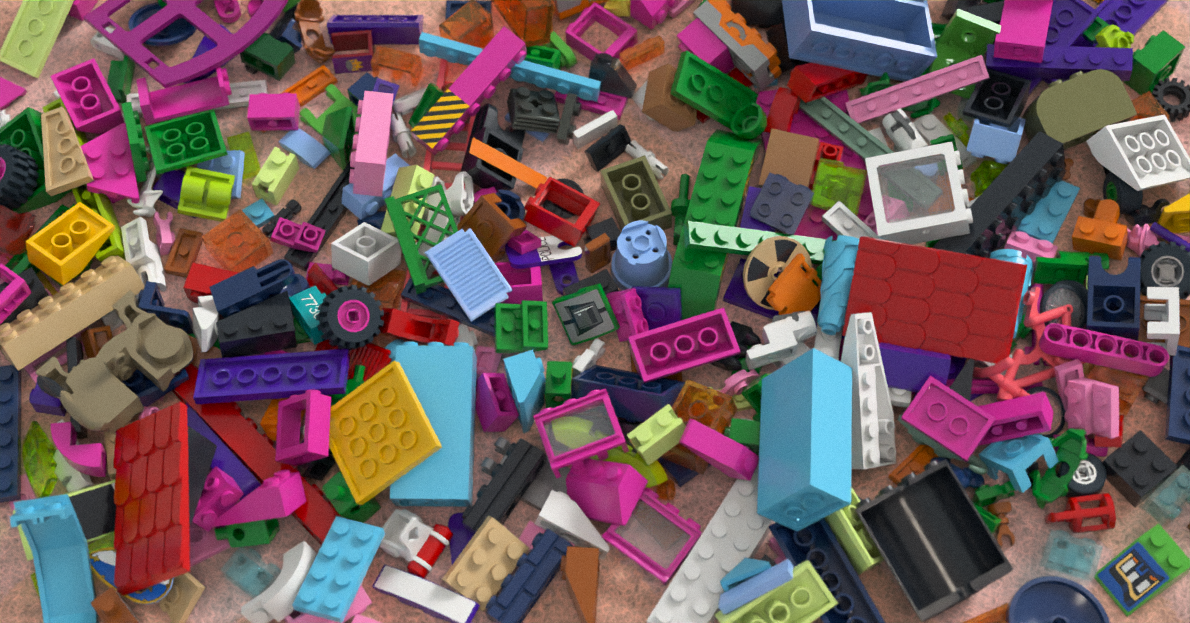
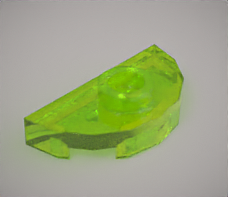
[943,111,970,148]

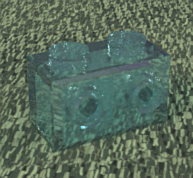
[1142,465,1190,526]
[1040,530,1103,582]
[220,547,281,599]

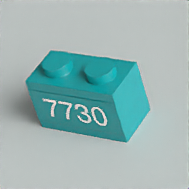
[289,286,327,345]

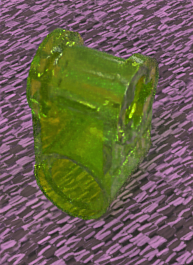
[970,160,1009,198]

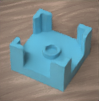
[978,433,1059,493]

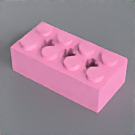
[349,91,393,197]

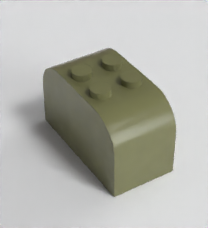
[1022,69,1137,150]

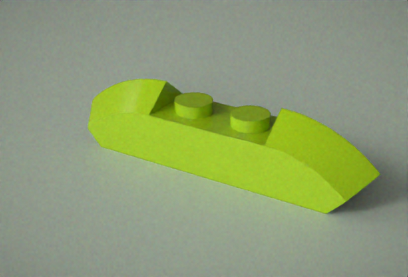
[551,417,668,488]

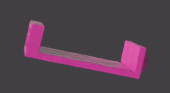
[994,0,1053,63]
[136,66,232,125]

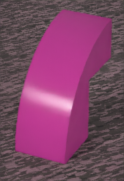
[50,422,107,477]

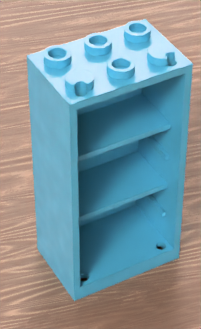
[390,342,477,507]
[757,348,852,531]

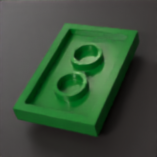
[122,102,150,183]

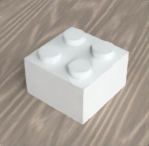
[331,222,401,286]

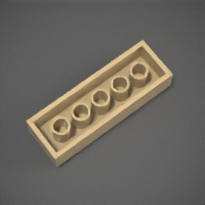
[0,255,145,371]

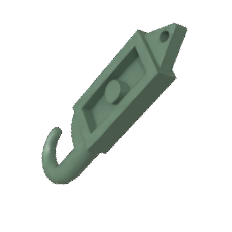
[897,414,988,475]

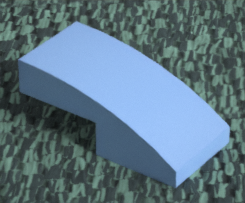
[278,128,330,169]

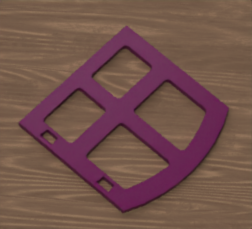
[84,0,288,88]

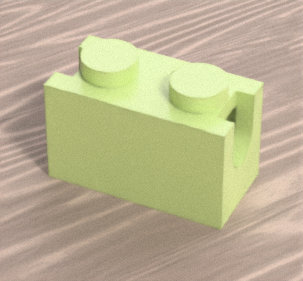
[252,147,299,205]
[627,404,686,466]

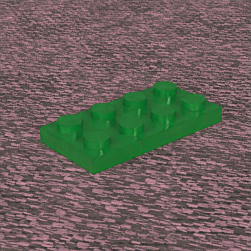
[670,50,758,129]

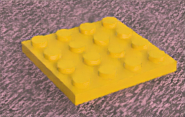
[329,361,442,505]

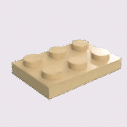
[442,516,529,612]

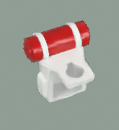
[380,509,454,579]

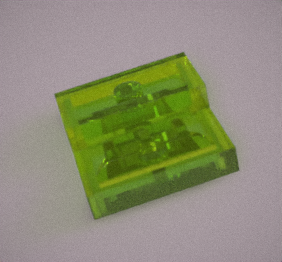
[811,158,867,216]

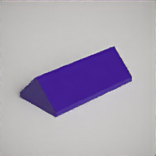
[327,15,424,45]
[878,342,951,393]

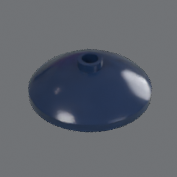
[128,2,197,47]

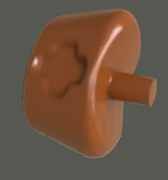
[1083,198,1101,219]

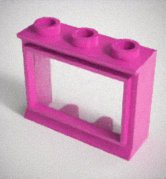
[533,388,629,479]
[601,487,702,586]

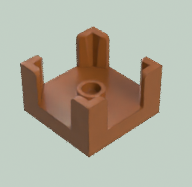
[457,193,527,262]

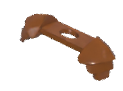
[295,0,335,64]

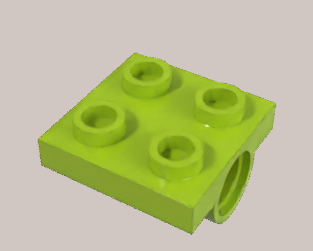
[177,166,235,223]

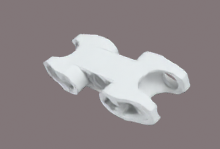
[415,171,474,280]

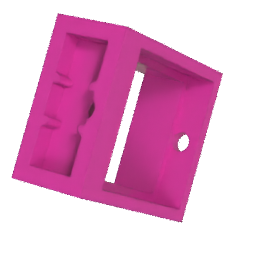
[565,2,637,61]
[495,262,543,304]
[0,263,32,324]
[275,390,331,466]

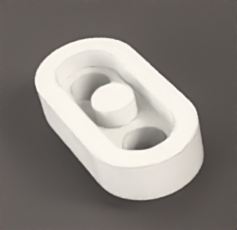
[393,87,427,115]

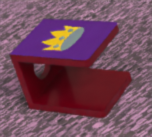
[331,30,375,74]

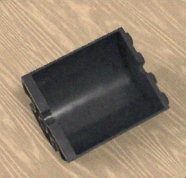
[855,459,1014,623]

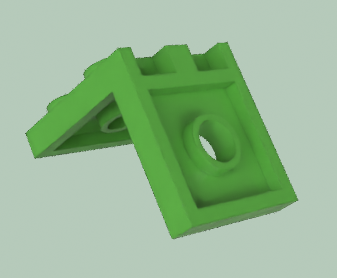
[929,9,1001,100]

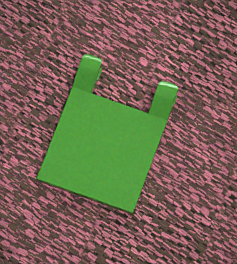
[299,84,361,136]

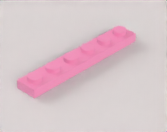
[845,55,989,124]

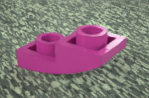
[270,217,326,252]

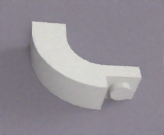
[241,541,317,623]

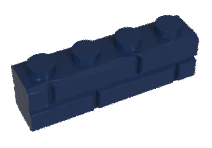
[485,528,573,623]

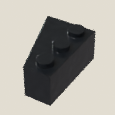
[216,291,297,358]

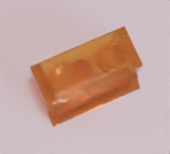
[371,46,424,87]

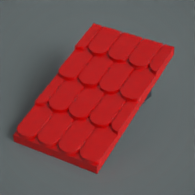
[842,236,1027,363]
[113,401,217,596]

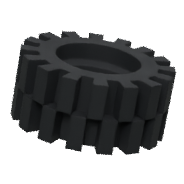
[1149,78,1190,122]

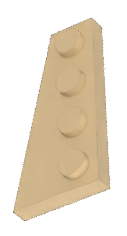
[41,107,94,196]

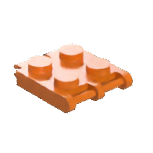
[766,253,822,315]

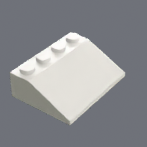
[1086,115,1190,191]

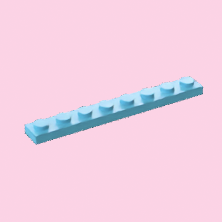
[419,32,601,102]

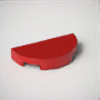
[307,263,338,295]

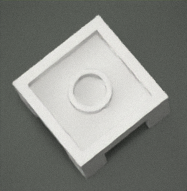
[1144,287,1180,355]

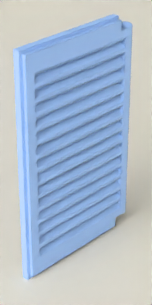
[425,228,512,322]

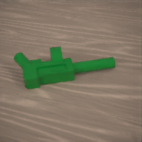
[670,174,690,245]

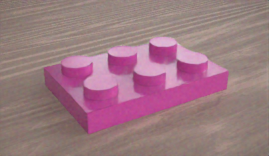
[901,376,996,462]

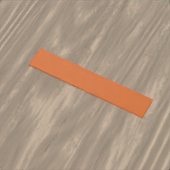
[469,138,547,189]

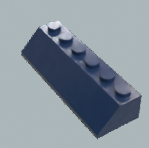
[768,518,885,623]

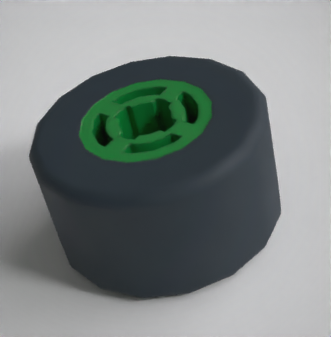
[1103,172,1143,214]

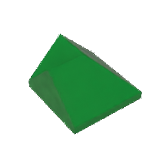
[322,107,355,170]

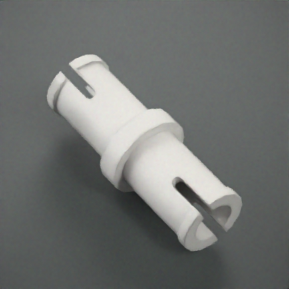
[391,113,417,158]
[625,140,669,180]

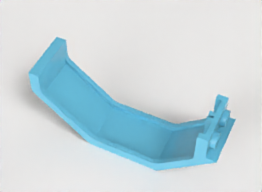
[10,494,98,623]

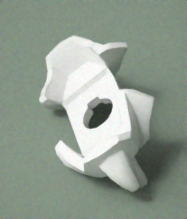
[127,146,163,217]

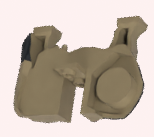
[35,291,194,432]

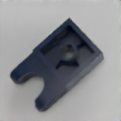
[1086,255,1141,341]
[210,259,310,318]

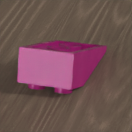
[214,470,306,527]

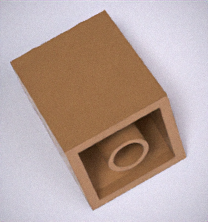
[758,128,820,188]

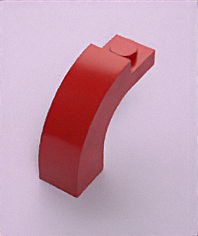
[379,308,459,346]

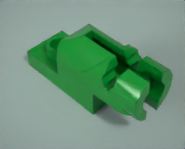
[1032,251,1109,285]

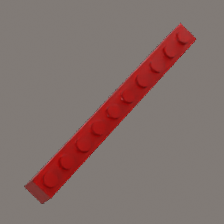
[172,364,348,546]

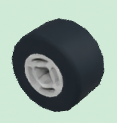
[1056,453,1107,498]

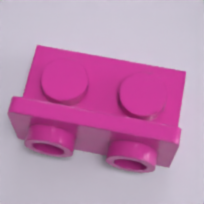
[606,288,649,342]

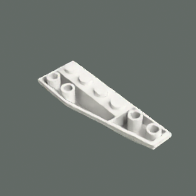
[841,313,896,469]

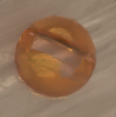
[655,479,676,500]

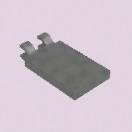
[481,436,570,511]

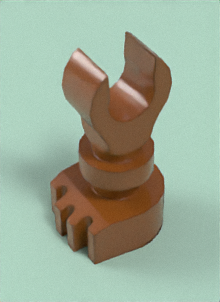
[987,501,1015,548]

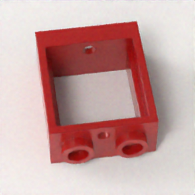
[524,177,600,247]

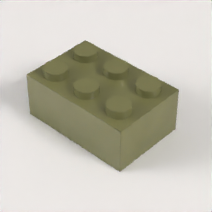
[600,155,672,231]

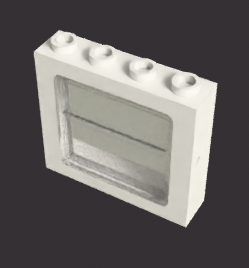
[865,142,973,244]

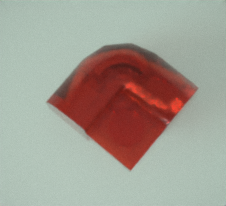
[0,205,36,257]

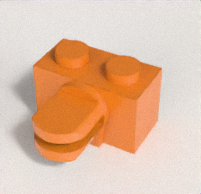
[1072,199,1128,261]

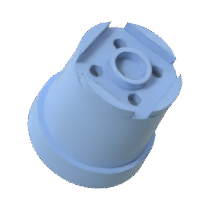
[611,220,672,290]

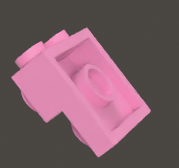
[1064,377,1119,439]

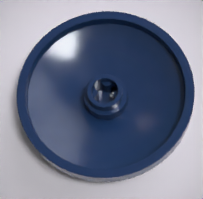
[1005,576,1110,623]

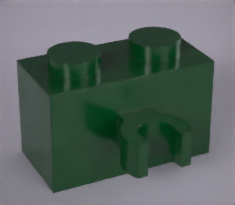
[240,33,295,81]

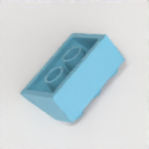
[503,350,546,433]

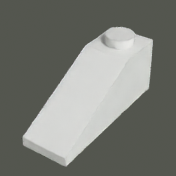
[534,490,610,560]

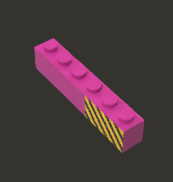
[411,26,527,155]

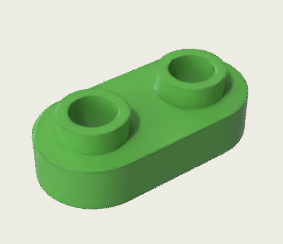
[541,30,577,69]

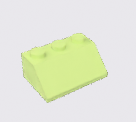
[824,488,884,575]

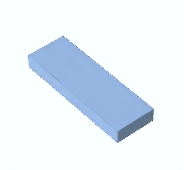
[719,559,793,615]

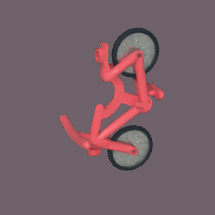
[973,285,1087,438]

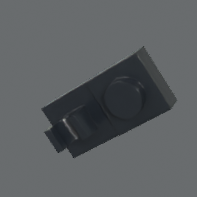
[584,124,632,172]

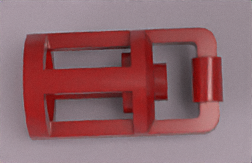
[1045,493,1116,534]

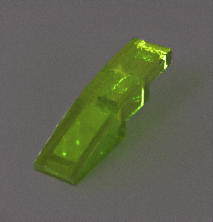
[22,421,58,498]

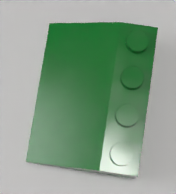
[0,107,72,221]

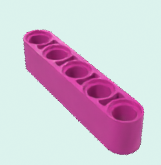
[1039,323,1169,377]

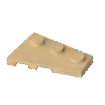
[159,572,205,623]

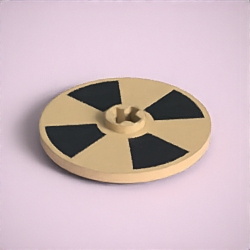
[743,236,812,310]

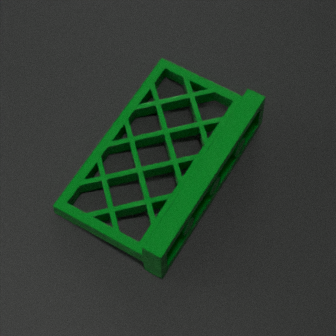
[385,184,458,294]

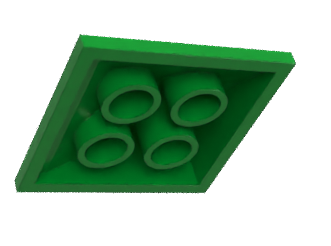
[145,109,228,174]

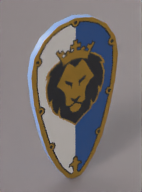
[89,547,174,605]

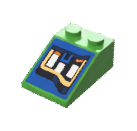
[1093,524,1190,617]

